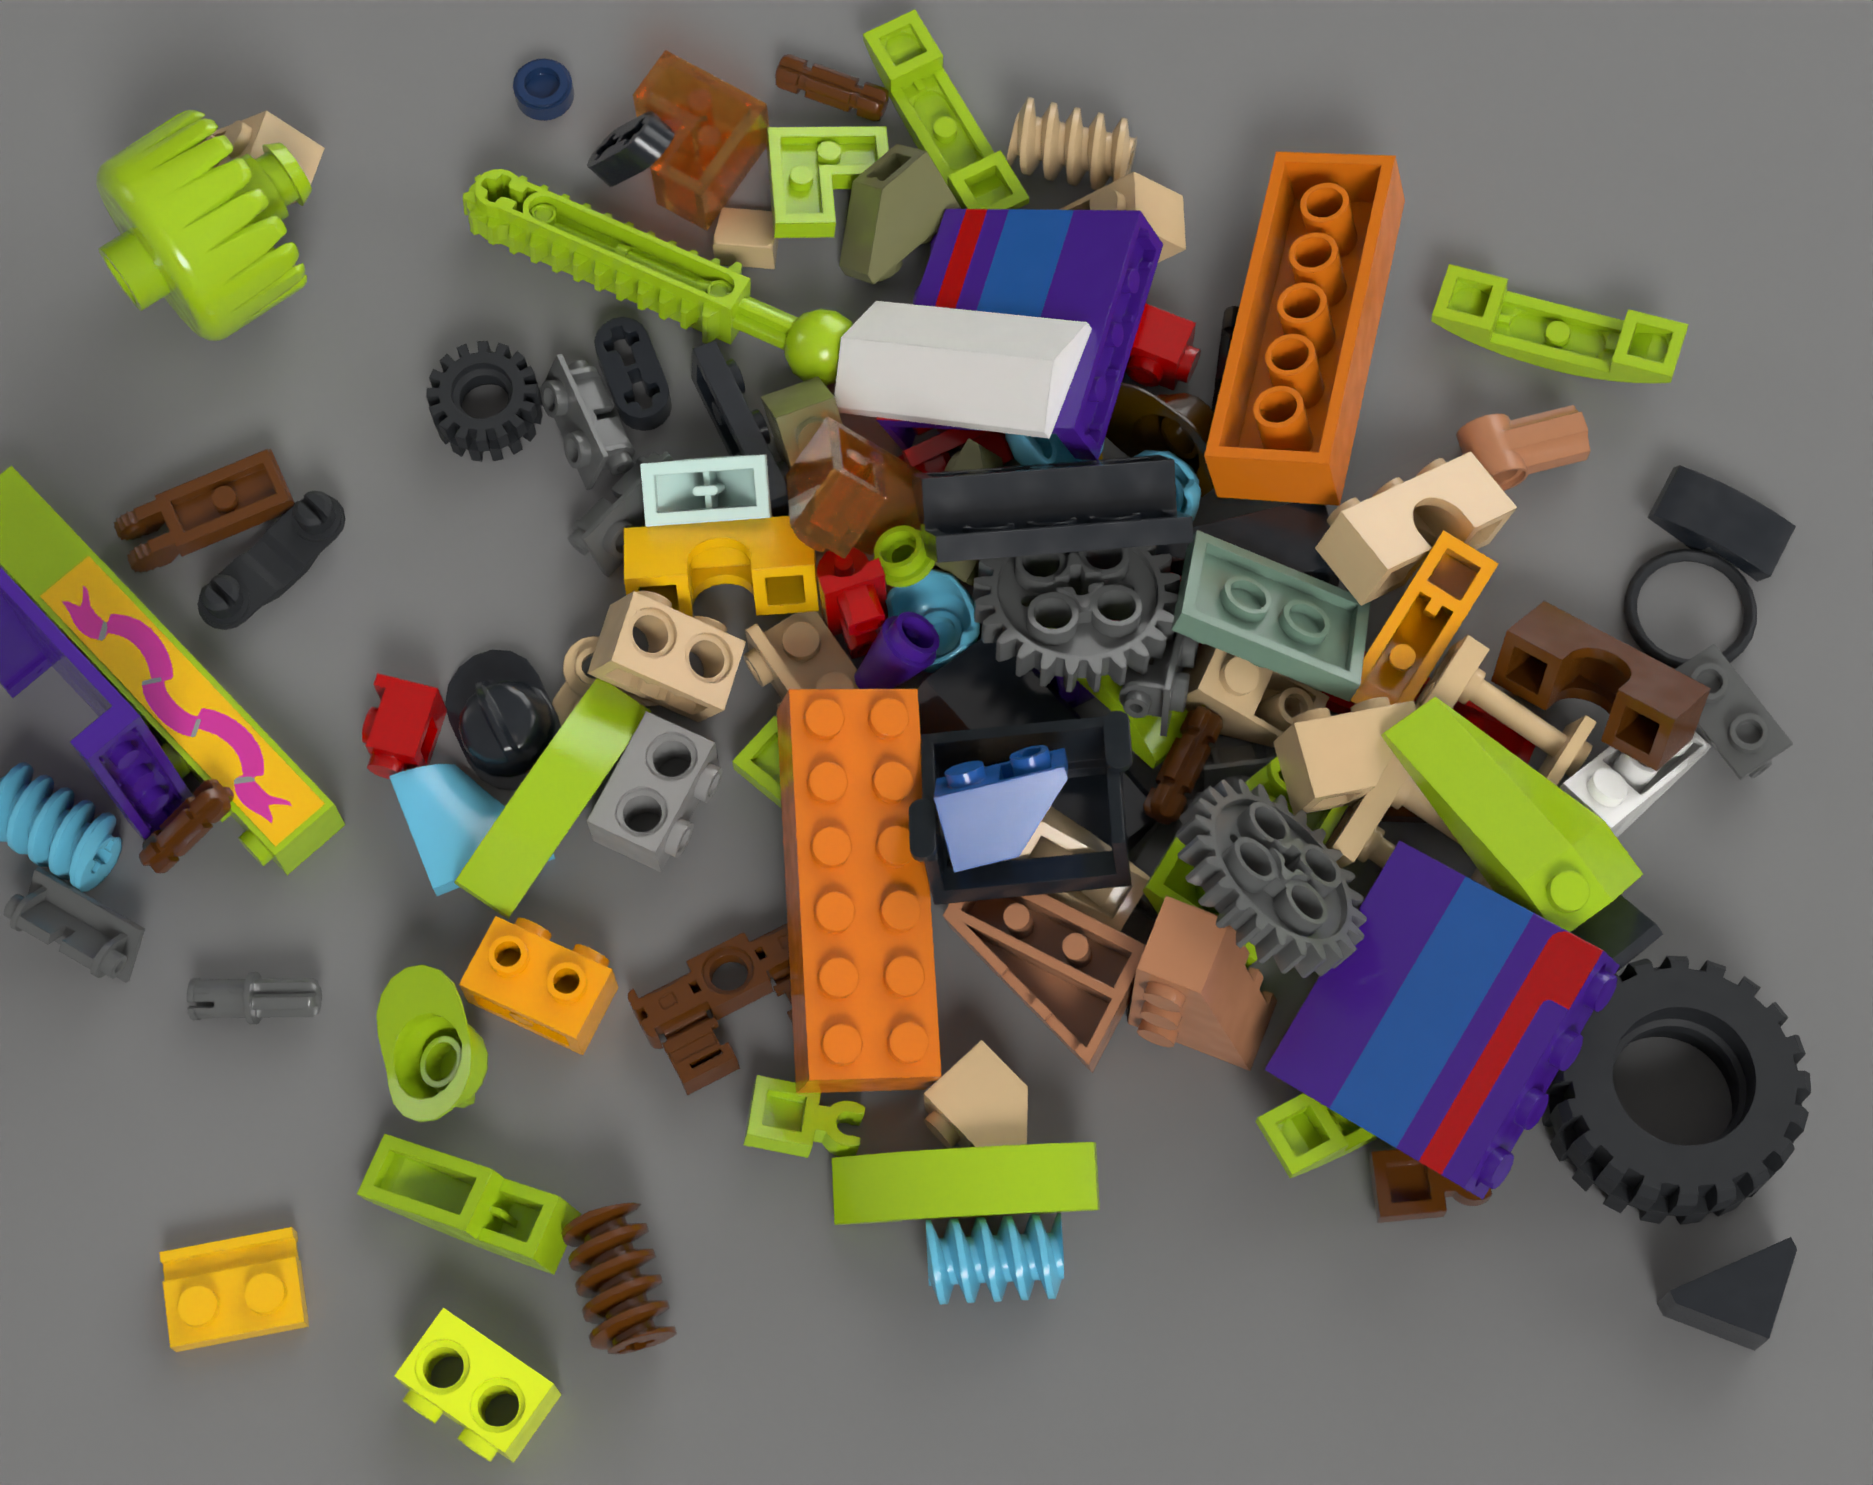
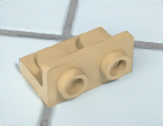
[743,611,859,708]

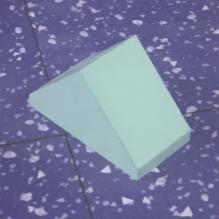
[640,454,772,527]

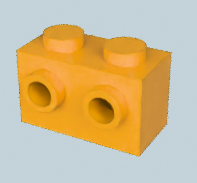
[459,916,619,1055]

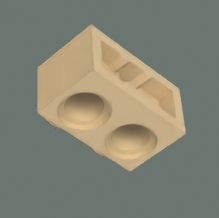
[587,591,746,722]

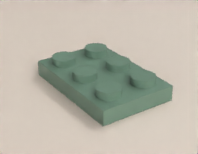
[1171,530,1371,701]

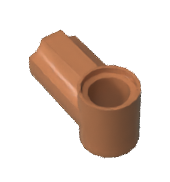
[1456,405,1591,491]

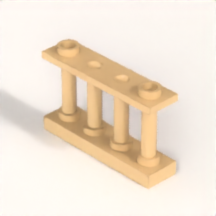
[1325,635,1597,890]

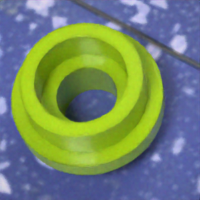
[874,525,935,587]

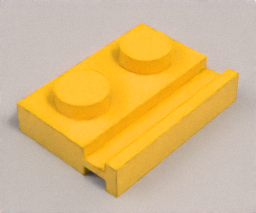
[159,1227,309,1352]

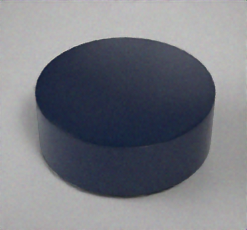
[513,58,574,121]

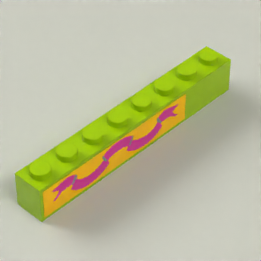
[0,465,345,875]

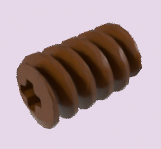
[561,1203,677,1354]

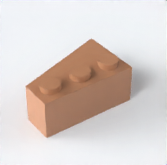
[943,894,1146,1073]
[1128,896,1277,1071]

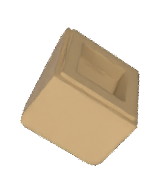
[713,207,779,269]

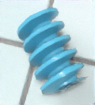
[0,762,122,892]
[926,1213,1064,1305]

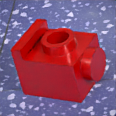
[1125,303,1201,391]
[362,673,447,779]

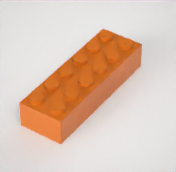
[1204,151,1405,506]
[777,689,942,1093]

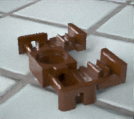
[628,923,793,1095]

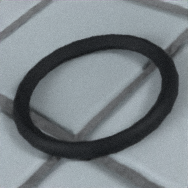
[1624,549,1757,669]

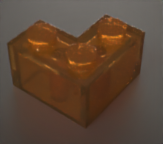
[633,50,769,231]
[786,416,923,559]

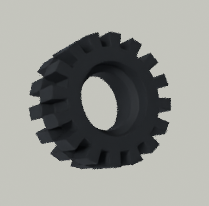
[426,341,543,462]

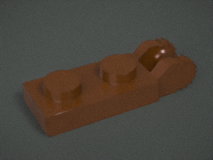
[114,449,295,573]

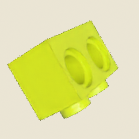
[394,1308,561,1463]

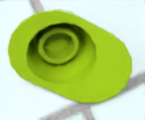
[376,965,488,1122]

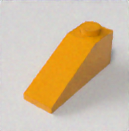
[1350,530,1499,705]

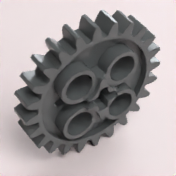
[973,545,1181,692]
[1176,779,1367,978]

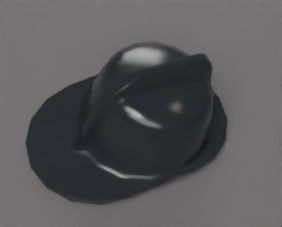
[445,650,561,790]

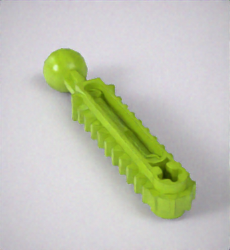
[463,169,853,386]

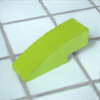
[357,1133,581,1275]

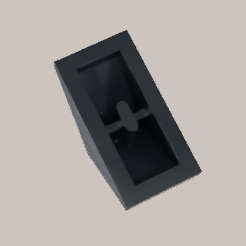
[1657,1237,1797,1351]

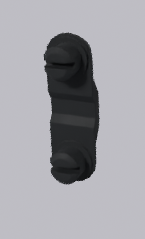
[197,491,346,630]

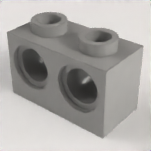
[587,711,723,873]

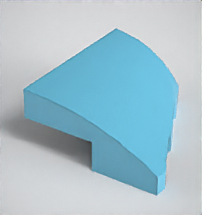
[389,764,555,896]

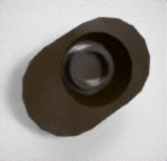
[1106,383,1214,497]

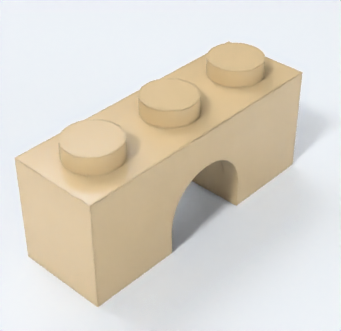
[1315,451,1517,606]

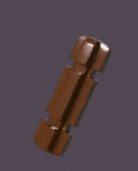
[775,54,889,121]
[1143,706,1223,825]
[139,779,234,874]

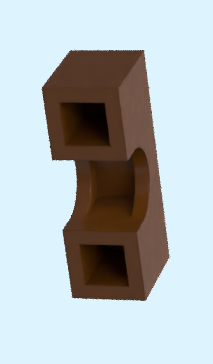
[1491,601,1711,771]

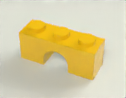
[624,514,819,617]

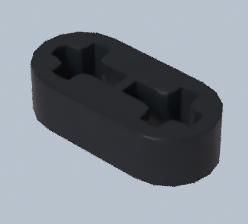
[587,110,675,187]
[594,317,672,431]

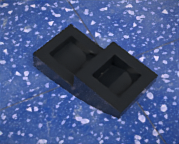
[1647,465,1796,582]

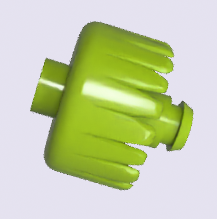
[96,110,312,341]

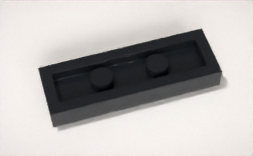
[691,341,796,517]

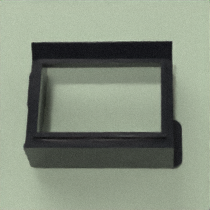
[909,711,1133,905]

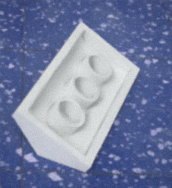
[834,301,1092,439]

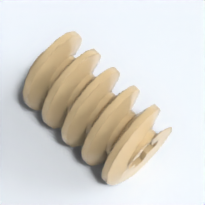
[1007,97,1137,191]

